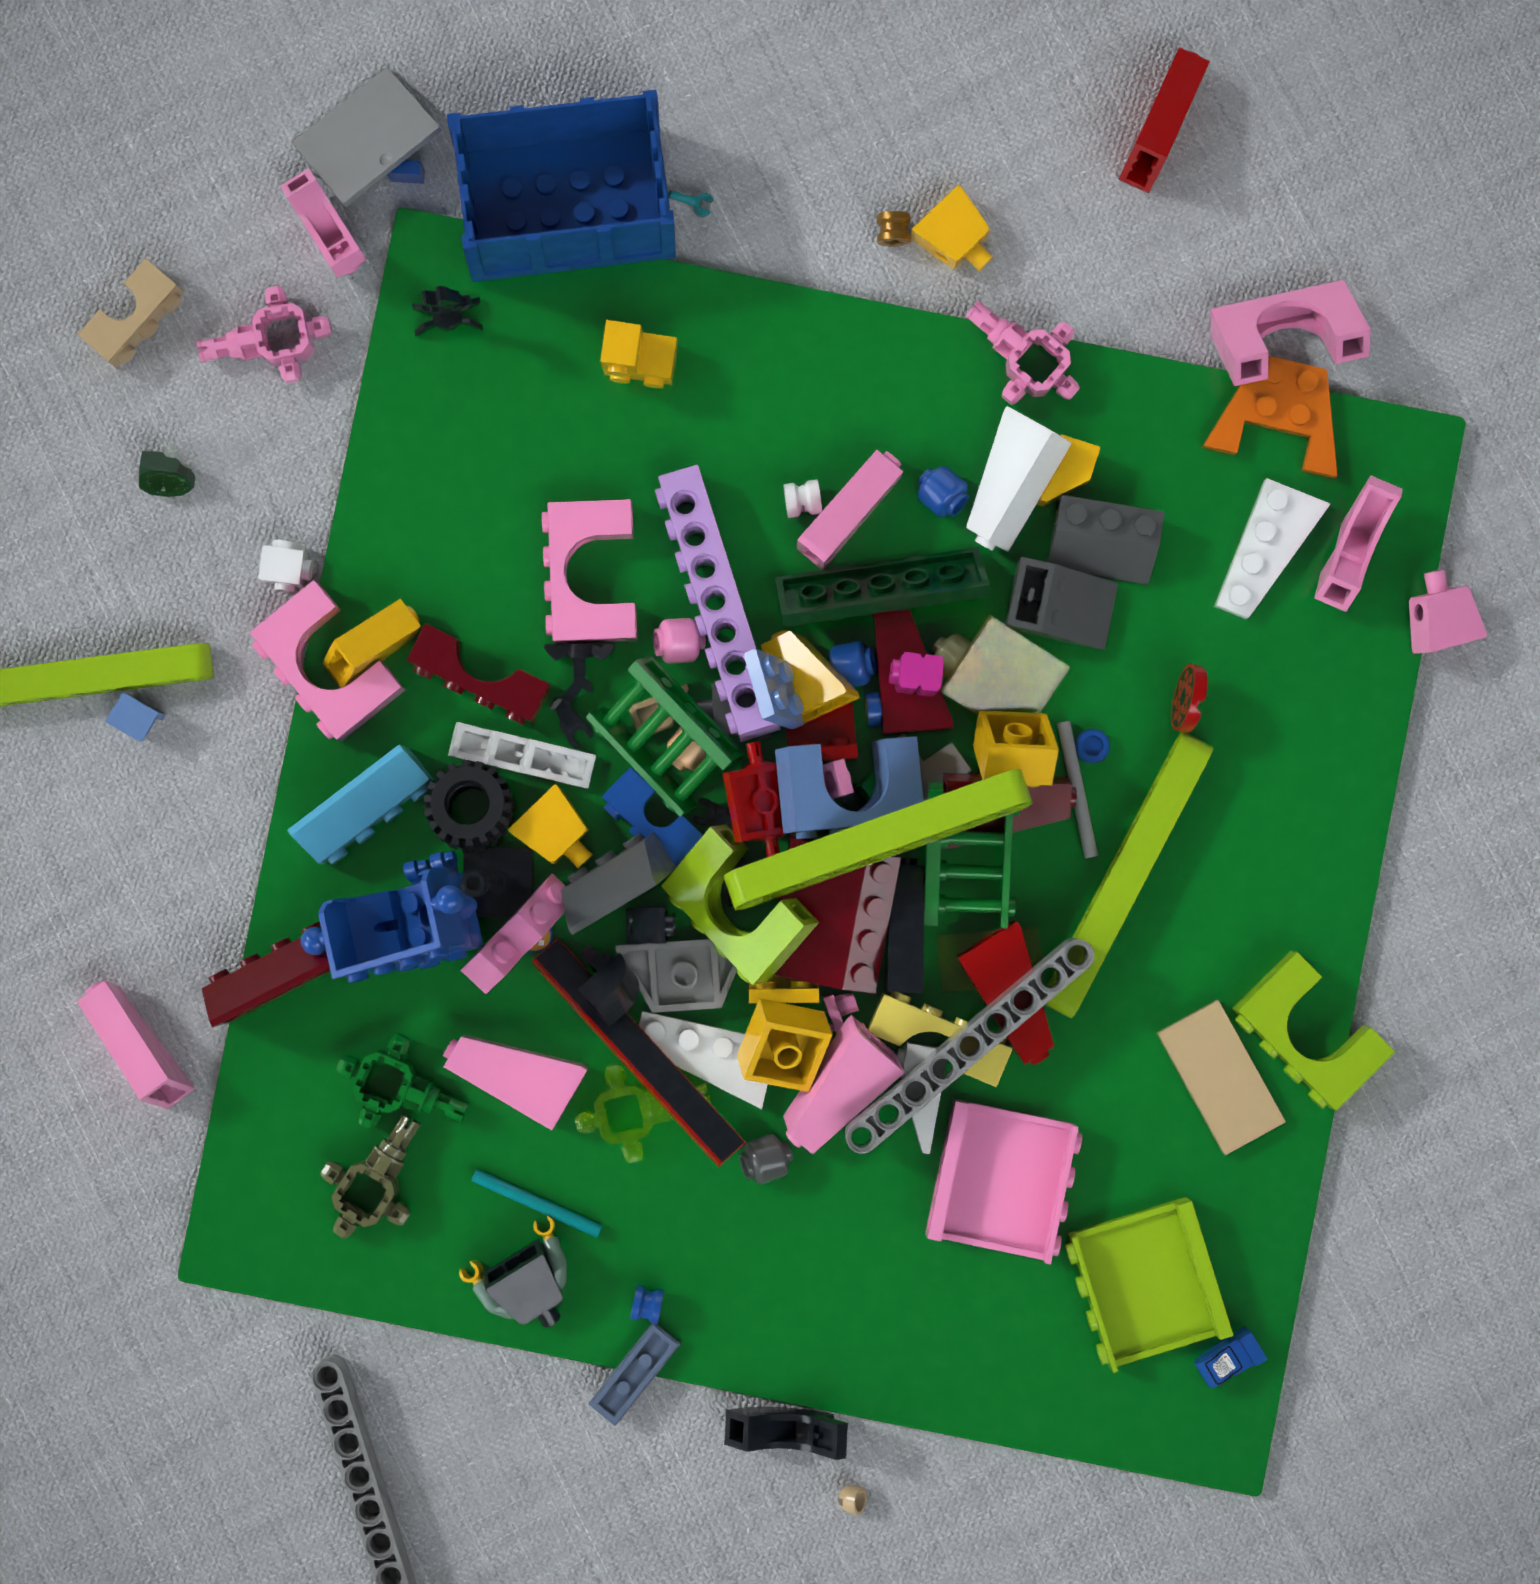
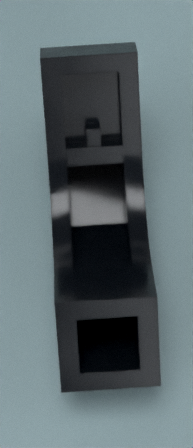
[724,1407,848,1460]

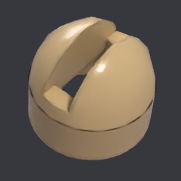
[838,1485,867,1515]

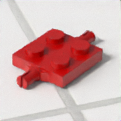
[723,741,787,857]

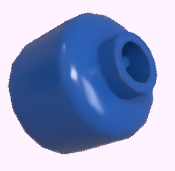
[918,466,969,518]
[826,641,877,687]

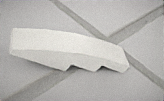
[448,722,596,789]

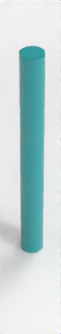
[471,1169,603,1238]

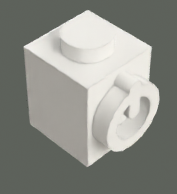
[258,540,313,593]

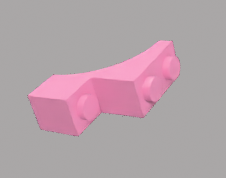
[1314,476,1403,612]
[460,873,566,994]

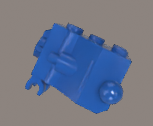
[301,851,484,983]

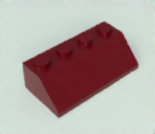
[201,921,330,1028]

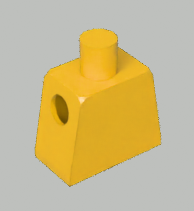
[911,184,994,272]
[508,784,593,869]

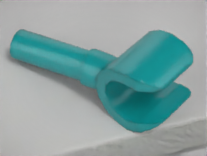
[668,190,714,217]

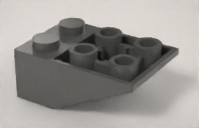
[1003,557,1118,651]

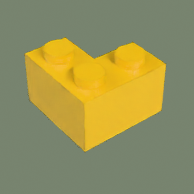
[600,320,678,388]

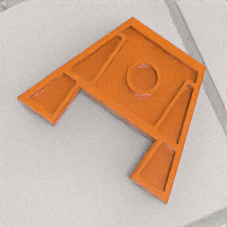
[1201,355,1338,479]

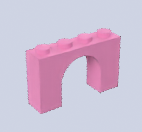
[1210,280,1371,386]
[542,499,638,644]
[249,580,406,741]

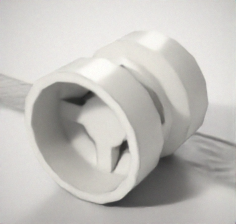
[783,479,822,518]

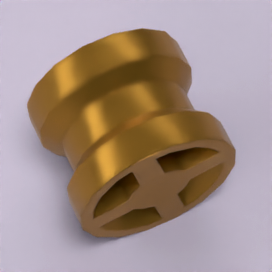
[877,211,911,247]

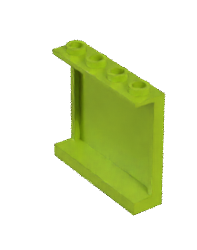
[1065,1197,1234,1373]

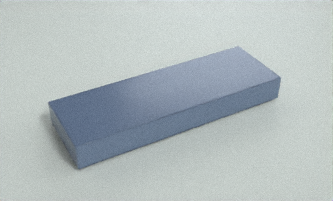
[588,1324,681,1426]

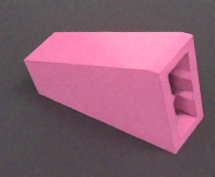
[796,450,903,570]
[77,980,195,1109]
[783,1015,904,1154]
[443,1035,589,1130]

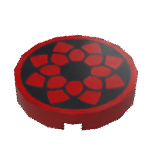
[1171,664,1208,733]

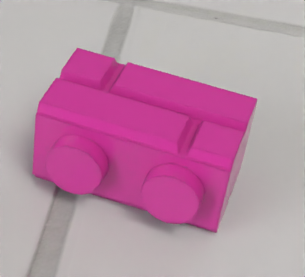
[889,652,944,697]

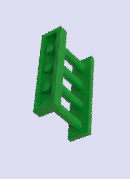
[586,655,745,817]
[924,782,1020,928]

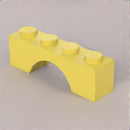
[867,992,1012,1087]

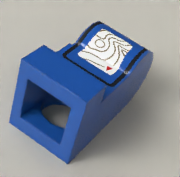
[1194,1326,1268,1388]

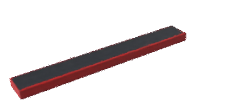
[532,938,745,1168]

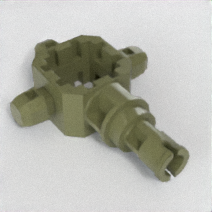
[320,1113,422,1239]

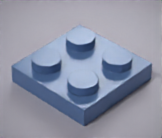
[743,648,804,729]

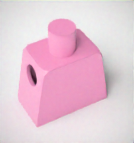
[1409,569,1487,653]

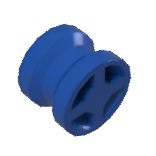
[630,1285,664,1325]

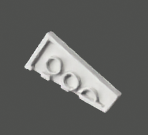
[1214,478,1330,619]
[639,1011,768,1109]

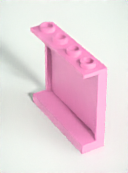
[925,1098,1082,1265]

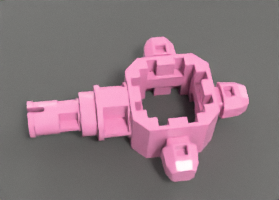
[196,286,332,384]
[965,300,1080,405]

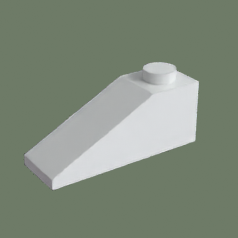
[897,1041,947,1154]

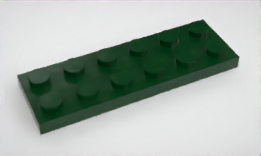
[775,547,990,627]

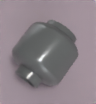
[739,1134,793,1185]

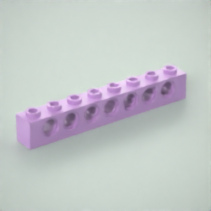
[655,464,781,742]

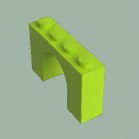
[661,824,819,985]
[1232,951,1395,1111]

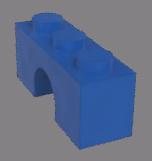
[602,767,703,867]

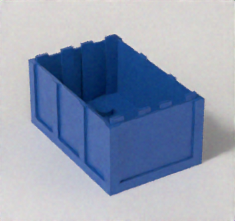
[447,89,676,282]

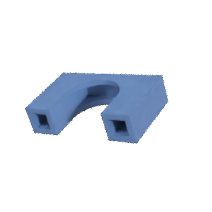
[775,736,923,839]

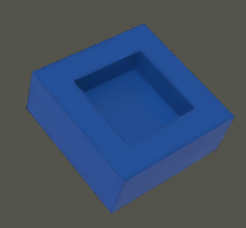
[387,160,425,184]

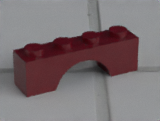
[406,623,552,726]

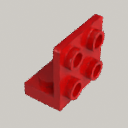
[785,702,858,763]

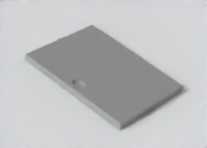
[292,67,442,207]

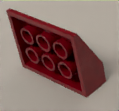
[774,836,901,993]

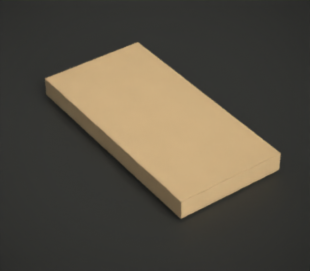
[1157,1000,1286,1155]

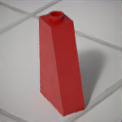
[1118,47,1210,193]
[955,920,1054,1065]

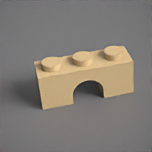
[77,258,184,369]

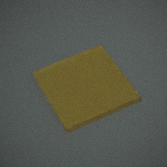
[940,615,1070,715]

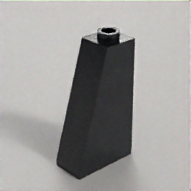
[884,858,925,993]

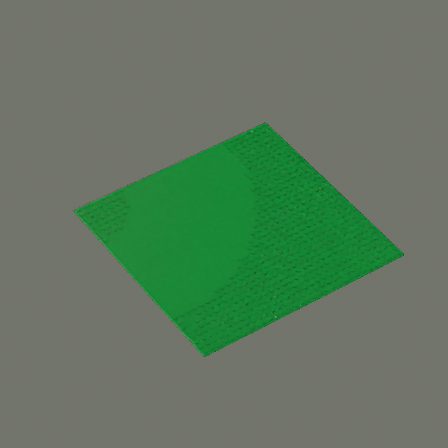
[178,208,1466,1497]

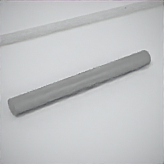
[1057,721,1098,858]

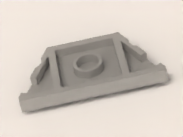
[616,939,737,1013]

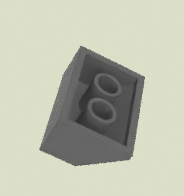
[1047,495,1165,585]
[561,832,676,935]

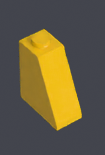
[322,599,421,688]
[761,630,860,724]

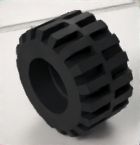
[424,760,515,853]

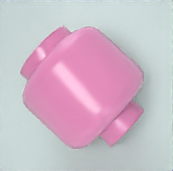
[653,618,706,664]

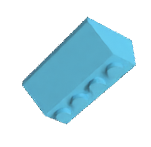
[287,744,434,865]

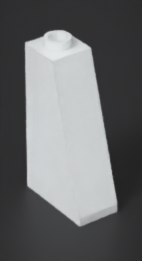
[966,406,1072,552]

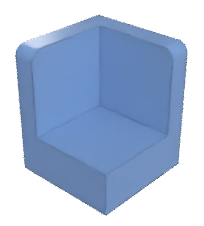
[105,692,166,742]

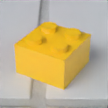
[973,710,1059,787]
[737,998,833,1092]

